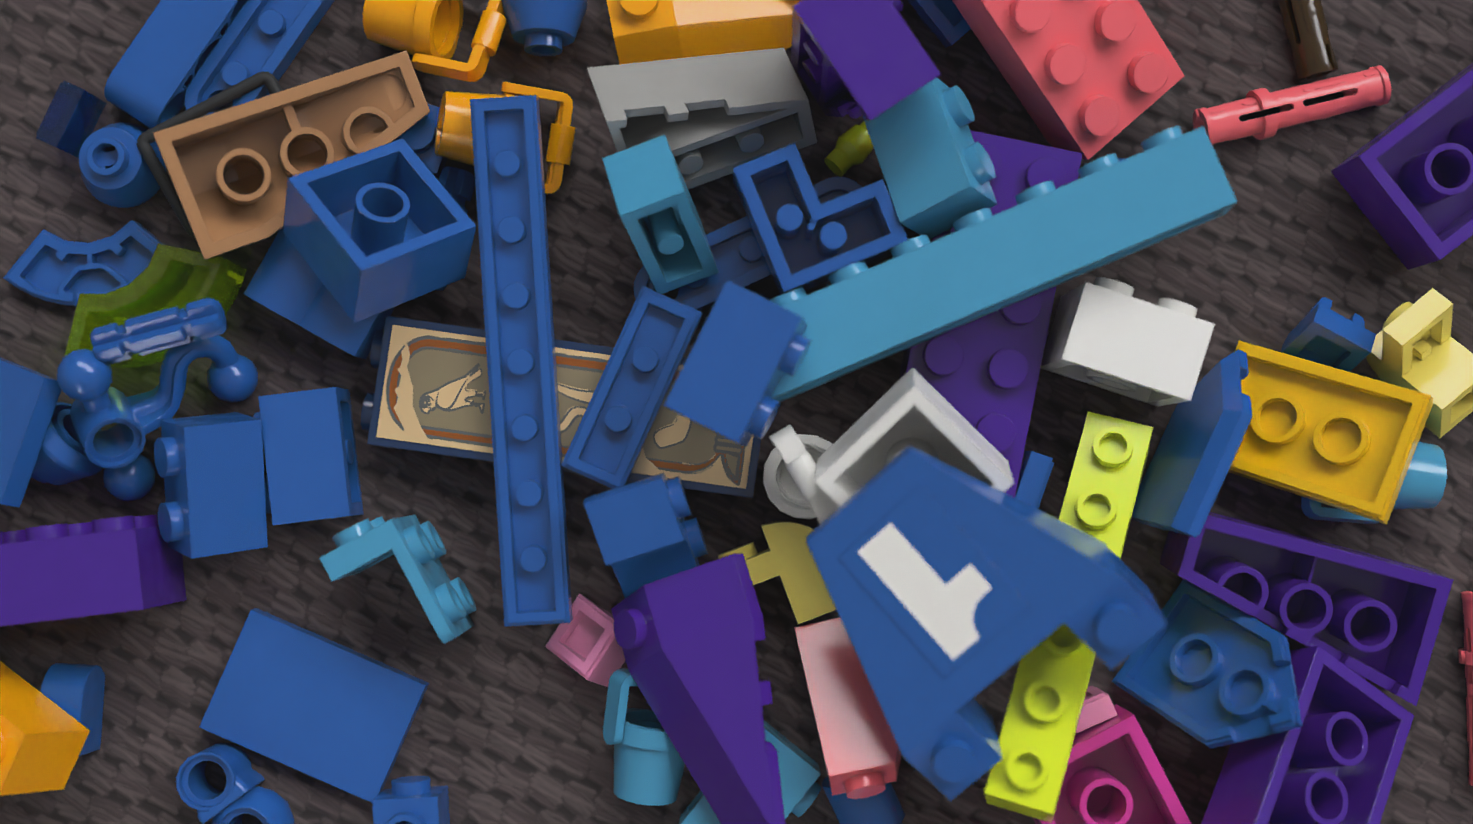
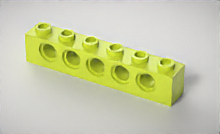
[984,411,1153,823]

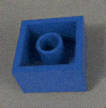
[283,138,476,323]

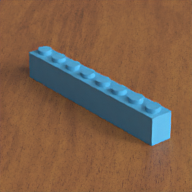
[770,126,1237,402]

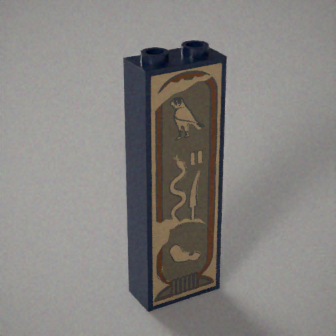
[361,316,761,498]

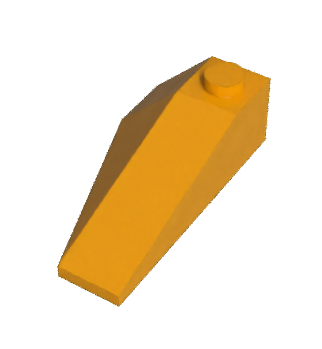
[606,0,802,64]

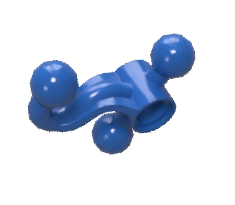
[57,335,258,502]

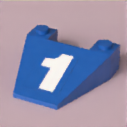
[806,446,1167,801]

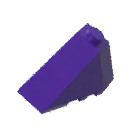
[611,553,785,824]

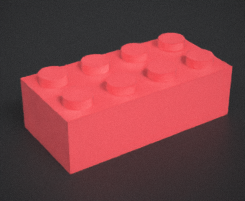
[952,0,1185,160]

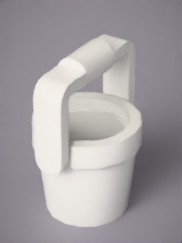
[763,424,839,524]

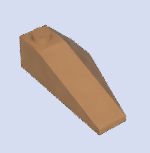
[153,50,430,260]

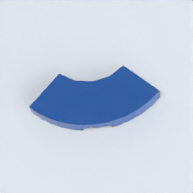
[3,220,186,308]

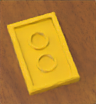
[1228,341,1434,525]

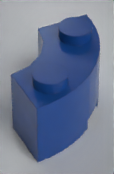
[584,473,708,598]

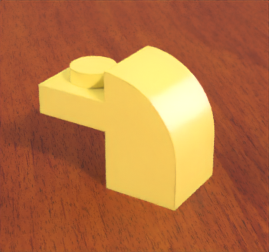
[1366,288,1473,438]
[718,521,837,624]

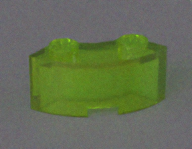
[64,243,247,368]

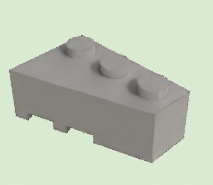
[587,48,817,189]

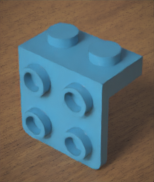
[319,515,476,644]

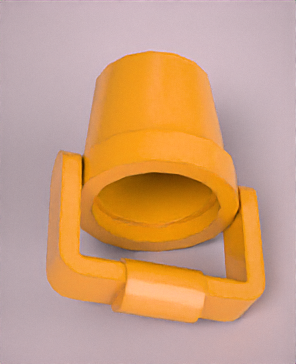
[362,0,507,82]
[435,82,576,194]

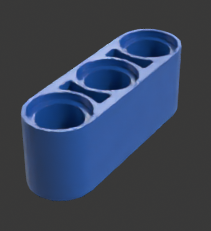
[104,0,247,129]

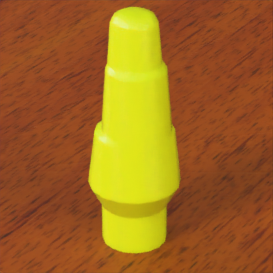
[824,121,874,177]

